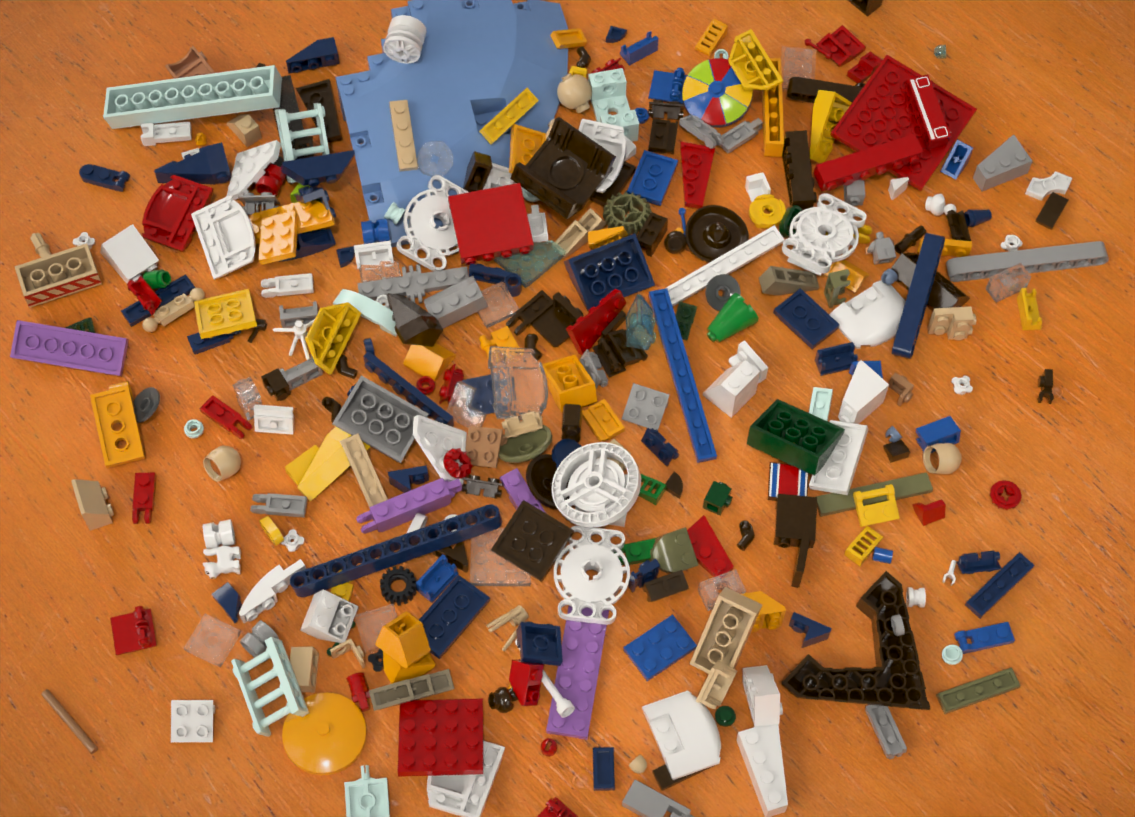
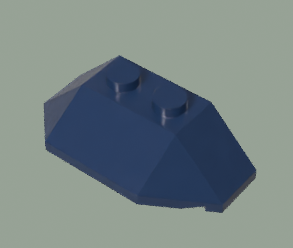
[281,150,355,187]

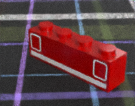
[905,74,952,149]

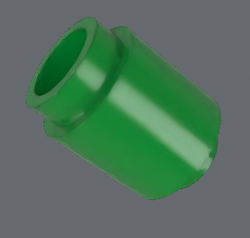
[143,269,171,290]

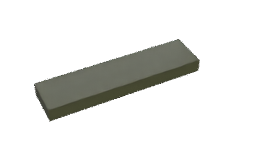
[936,667,1021,714]

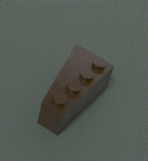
[782,130,817,210]

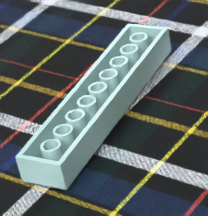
[103,65,282,129]

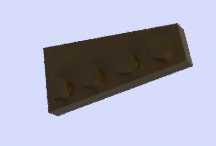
[296,79,342,142]

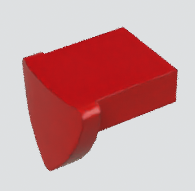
[913,499,946,526]

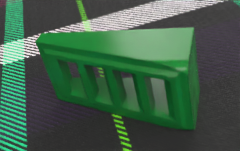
[638,474,667,505]

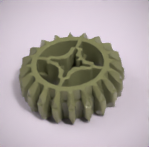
[603,191,652,236]

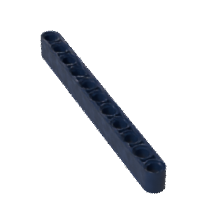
[290,504,502,598]

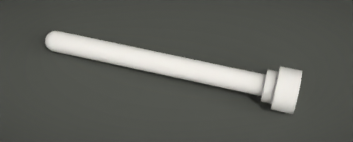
[515,639,575,718]

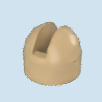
[629,755,647,774]

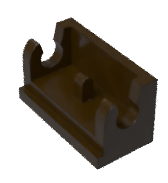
[637,212,668,257]
[642,570,689,602]

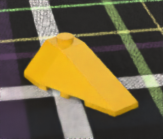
[810,90,852,164]
[297,427,371,502]

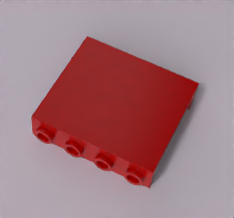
[448,183,534,265]

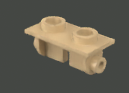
[502,411,543,438]

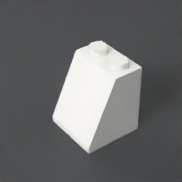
[100,224,159,283]
[702,360,760,418]
[838,360,889,424]

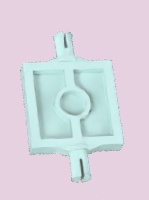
[344,765,390,817]

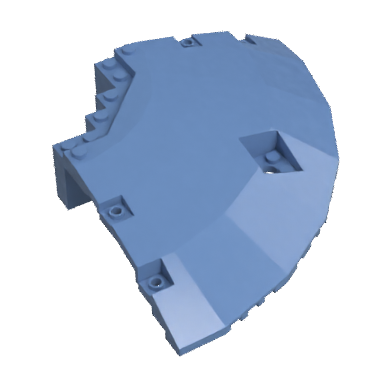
[336,0,568,247]

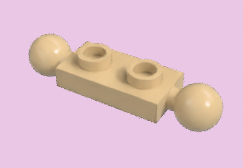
[142,288,205,332]

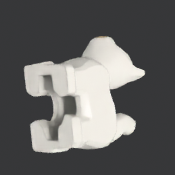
[203,545,241,579]

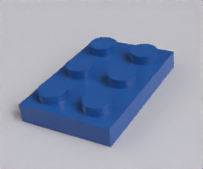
[627,150,678,206]
[623,614,697,682]

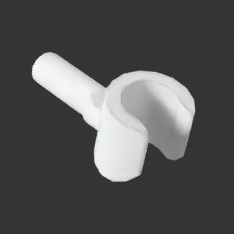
[942,560,956,586]

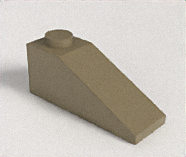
[759,266,819,295]

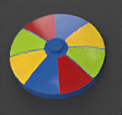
[682,58,753,128]

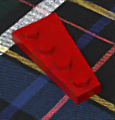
[680,141,715,209]
[566,289,626,355]

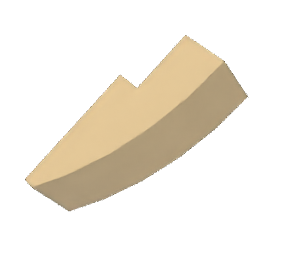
[551,208,607,259]

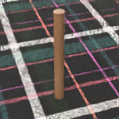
[41,689,98,754]

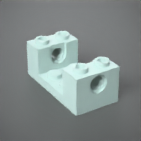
[588,68,639,142]

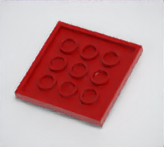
[398,699,483,777]

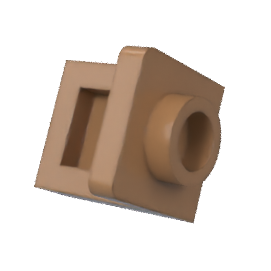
[889,372,914,406]

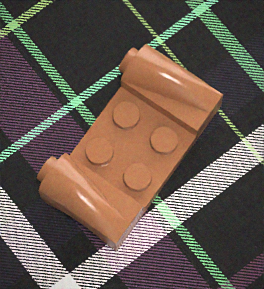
[165,46,215,118]

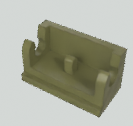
[824,269,851,308]

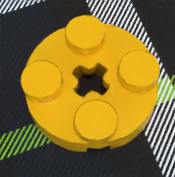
[749,194,786,229]

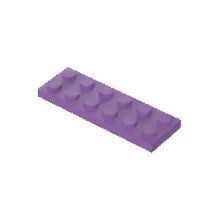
[10,320,129,376]

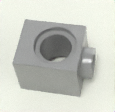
[843,179,865,206]

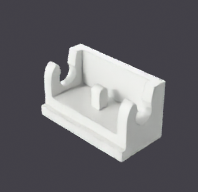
[354,240,394,270]

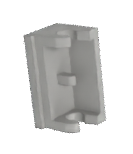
[279,301,318,328]
[279,354,323,390]

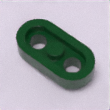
[779,205,803,238]

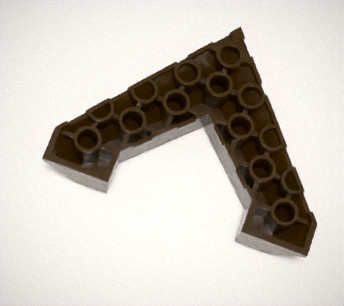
[781,571,930,710]

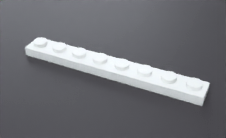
[665,225,784,306]

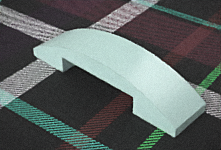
[333,289,397,337]

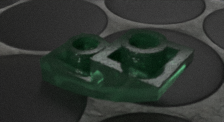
[675,302,697,341]

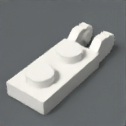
[261,273,314,298]

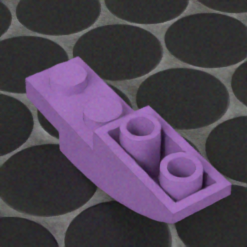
[500,468,546,513]

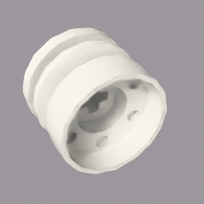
[383,15,427,64]

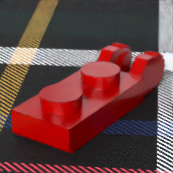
[200,395,253,439]
[132,472,156,524]

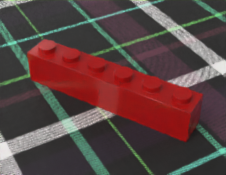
[813,134,924,191]

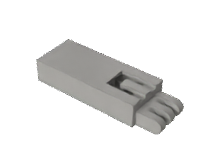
[622,780,694,817]

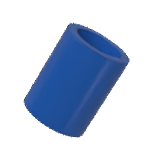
[872,547,893,564]

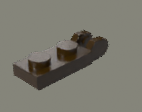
[506,290,553,335]

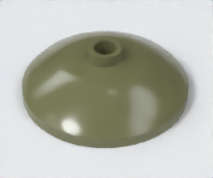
[499,425,552,463]

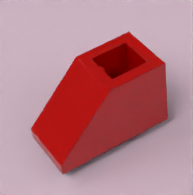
[509,659,544,706]

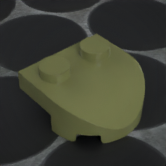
[650,527,698,574]

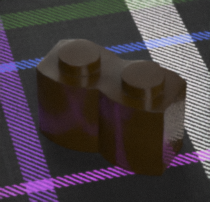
[561,404,582,443]

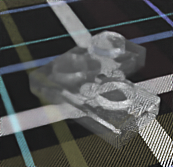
[446,381,487,428]

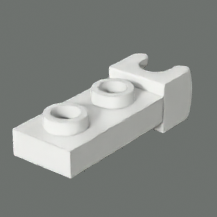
[140,122,192,146]

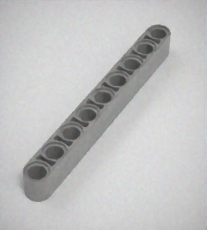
[946,241,1109,282]

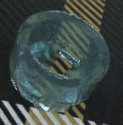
[934,44,946,59]

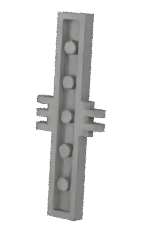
[357,264,469,303]

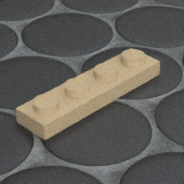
[389,100,418,172]
[340,433,388,507]

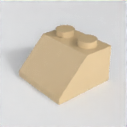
[71,479,114,531]

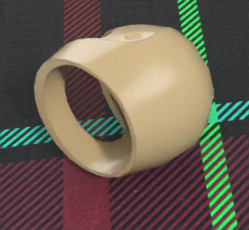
[923,443,962,474]
[203,445,241,482]

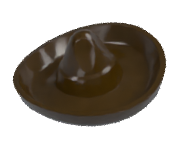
[685,205,749,263]

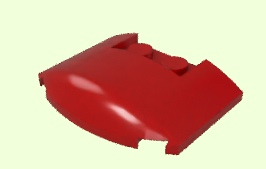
[142,175,213,252]

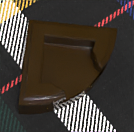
[665,471,683,499]

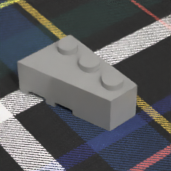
[973,135,1032,191]

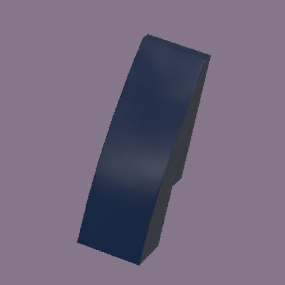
[279,229,336,262]

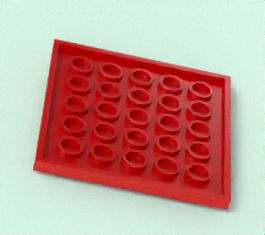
[830,55,977,191]

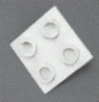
[171,700,216,742]

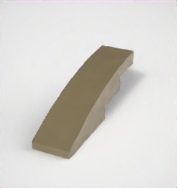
[369,669,454,711]

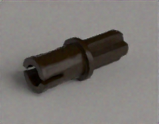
[895,226,926,255]

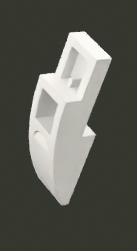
[239,559,306,623]

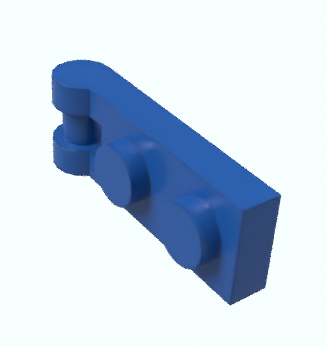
[954,622,1015,654]

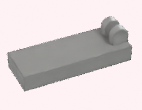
[865,705,907,759]

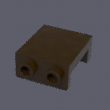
[774,494,817,549]

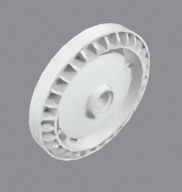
[552,442,641,528]

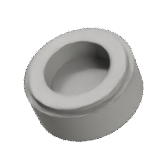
[891,614,905,636]

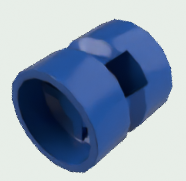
[361,218,390,244]

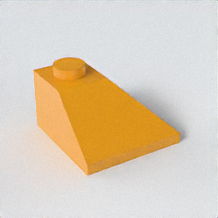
[383,652,436,684]

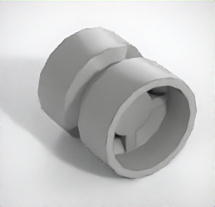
[239,620,279,658]

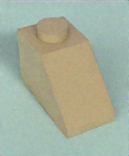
[227,114,262,147]

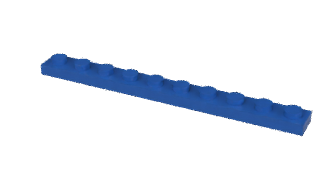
[648,288,717,463]

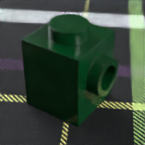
[703,481,733,516]

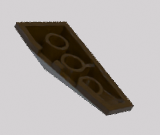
[387,293,443,347]

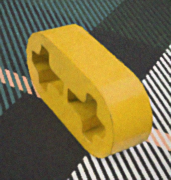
[259,516,284,546]

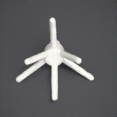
[273,319,315,360]

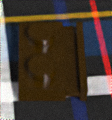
[648,119,678,154]
[605,327,648,367]

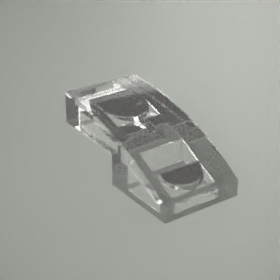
[359,261,401,283]

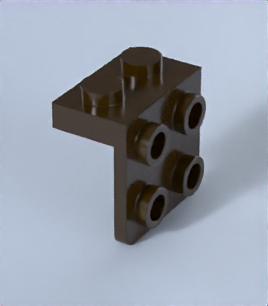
[532,292,584,347]

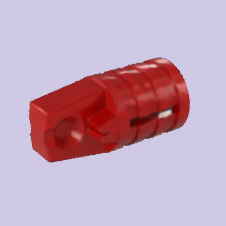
[346,672,370,712]

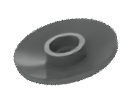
[705,274,741,311]
[133,387,160,423]

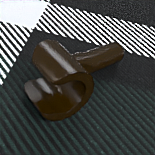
[247,319,267,343]

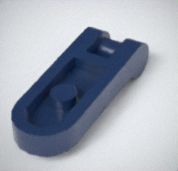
[79,164,130,192]

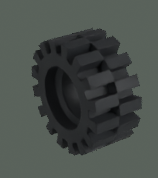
[380,566,417,606]

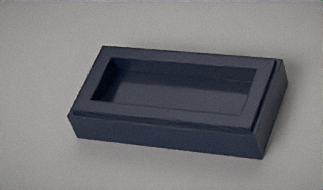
[593,747,615,791]

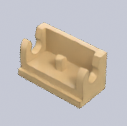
[290,646,319,693]
[696,660,737,709]

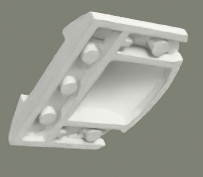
[578,119,626,193]
[191,196,255,280]
[829,280,906,349]
[642,691,721,780]
[427,741,505,817]

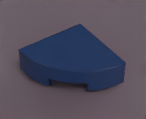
[606,26,627,43]
[336,246,355,268]

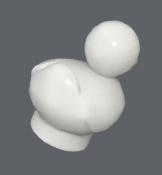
[925,194,957,216]

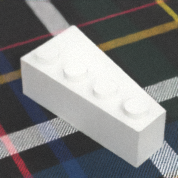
[736,724,788,817]

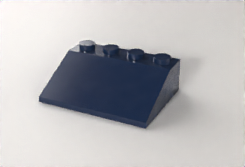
[564,234,655,311]

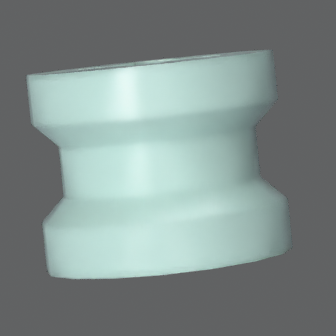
[384,202,406,225]

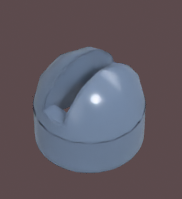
[881,268,898,285]
[885,425,902,442]

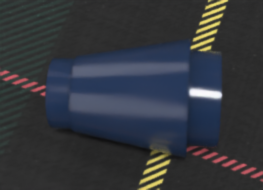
[964,209,992,227]

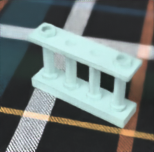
[275,103,330,183]
[231,637,309,737]

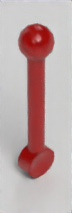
[805,39,832,59]

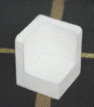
[745,172,771,202]

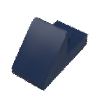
[388,465,429,493]
[789,612,832,648]

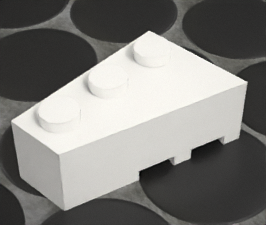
[742,665,783,727]

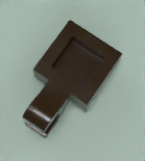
[1037,369,1054,404]

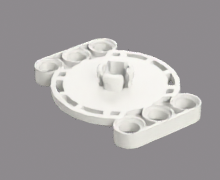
[396,175,468,271]
[782,193,866,273]
[554,526,630,625]

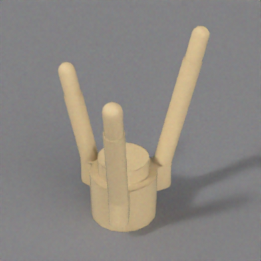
[486,605,529,651]

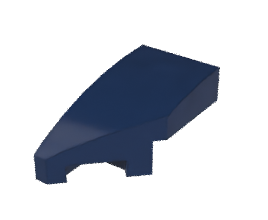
[212,582,242,623]

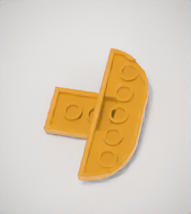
[249,200,335,265]

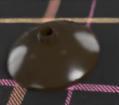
[526,454,571,509]

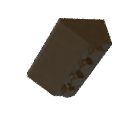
[891,253,970,309]

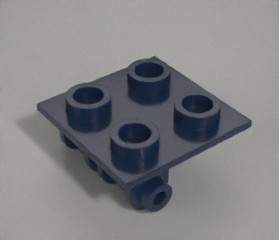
[462,373,507,418]

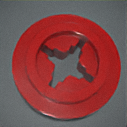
[443,448,473,479]
[989,480,1022,511]

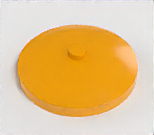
[282,692,367,776]

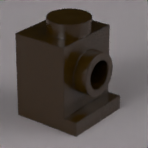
[261,368,291,401]

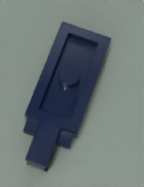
[187,330,241,355]

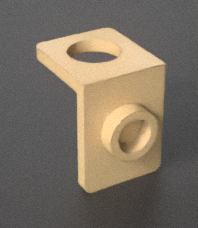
[330,638,365,669]

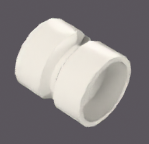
[203,519,235,549]

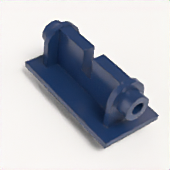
[641,428,679,467]
[957,550,1002,574]

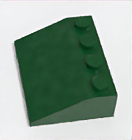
[747,399,845,476]

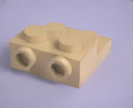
[927,306,976,340]

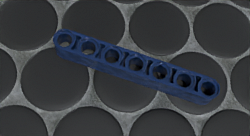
[892,233,945,359]

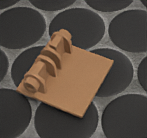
[465,426,507,468]

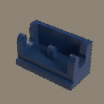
[815,342,858,376]

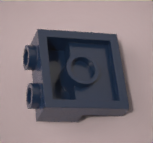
[516,621,563,666]

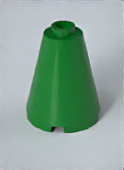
[707,292,759,343]

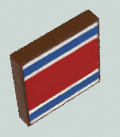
[767,462,809,501]

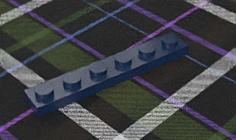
[364,351,454,427]

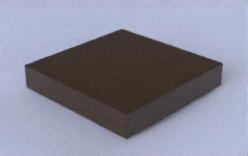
[791,535,810,588]

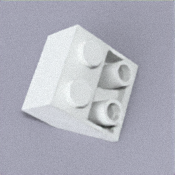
[300,589,358,643]

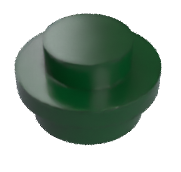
[715,706,736,727]

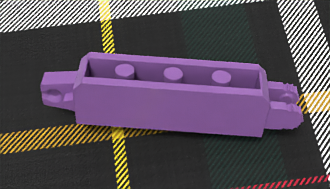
[356,478,462,534]

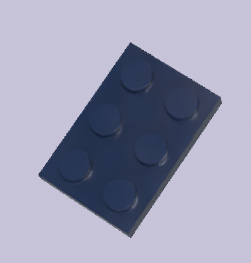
[773,288,840,349]

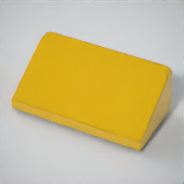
[285,445,319,486]

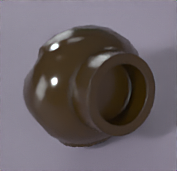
[664,228,687,254]
[488,685,518,713]

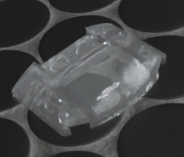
[488,346,548,420]

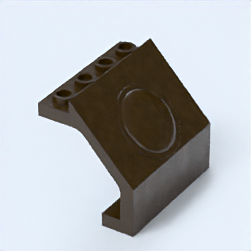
[510,117,616,219]

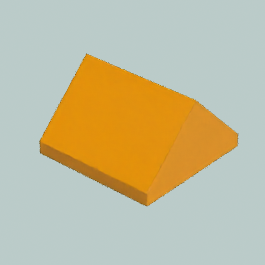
[403,343,456,382]

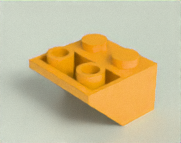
[741,591,786,633]
[375,611,431,669]

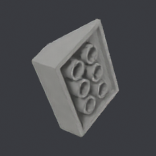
[332,376,429,463]

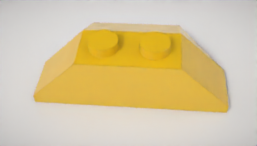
[728,29,783,90]
[305,302,361,375]

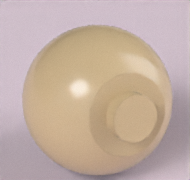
[557,73,592,113]

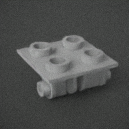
[238,192,280,215]
[622,383,670,430]

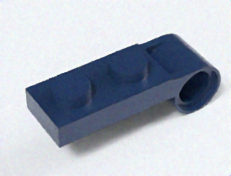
[469,263,522,297]

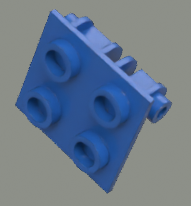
[648,68,688,104]

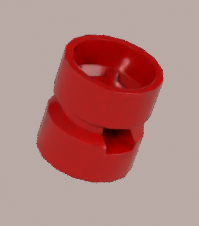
[255,164,286,196]

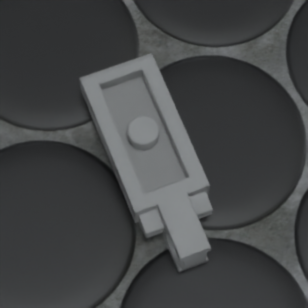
[720,118,763,154]

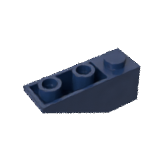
[286,37,339,74]

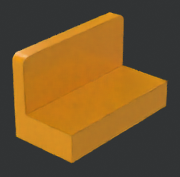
[824,259,870,293]

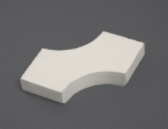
[1025,171,1072,201]

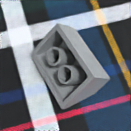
[423,276,488,328]

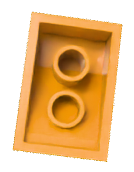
[540,355,597,413]

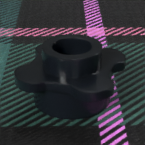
[368,649,384,672]

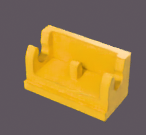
[1017,288,1042,330]

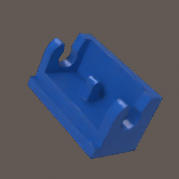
[620,31,659,66]
[916,416,961,453]
[416,554,459,603]

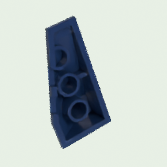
[154,142,231,185]

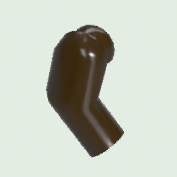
[576,46,591,68]
[524,334,543,361]
[336,355,357,379]
[322,397,341,423]
[737,520,755,551]

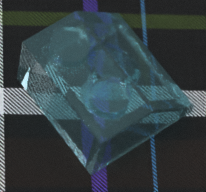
[626,294,656,350]

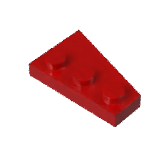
[687,515,734,582]

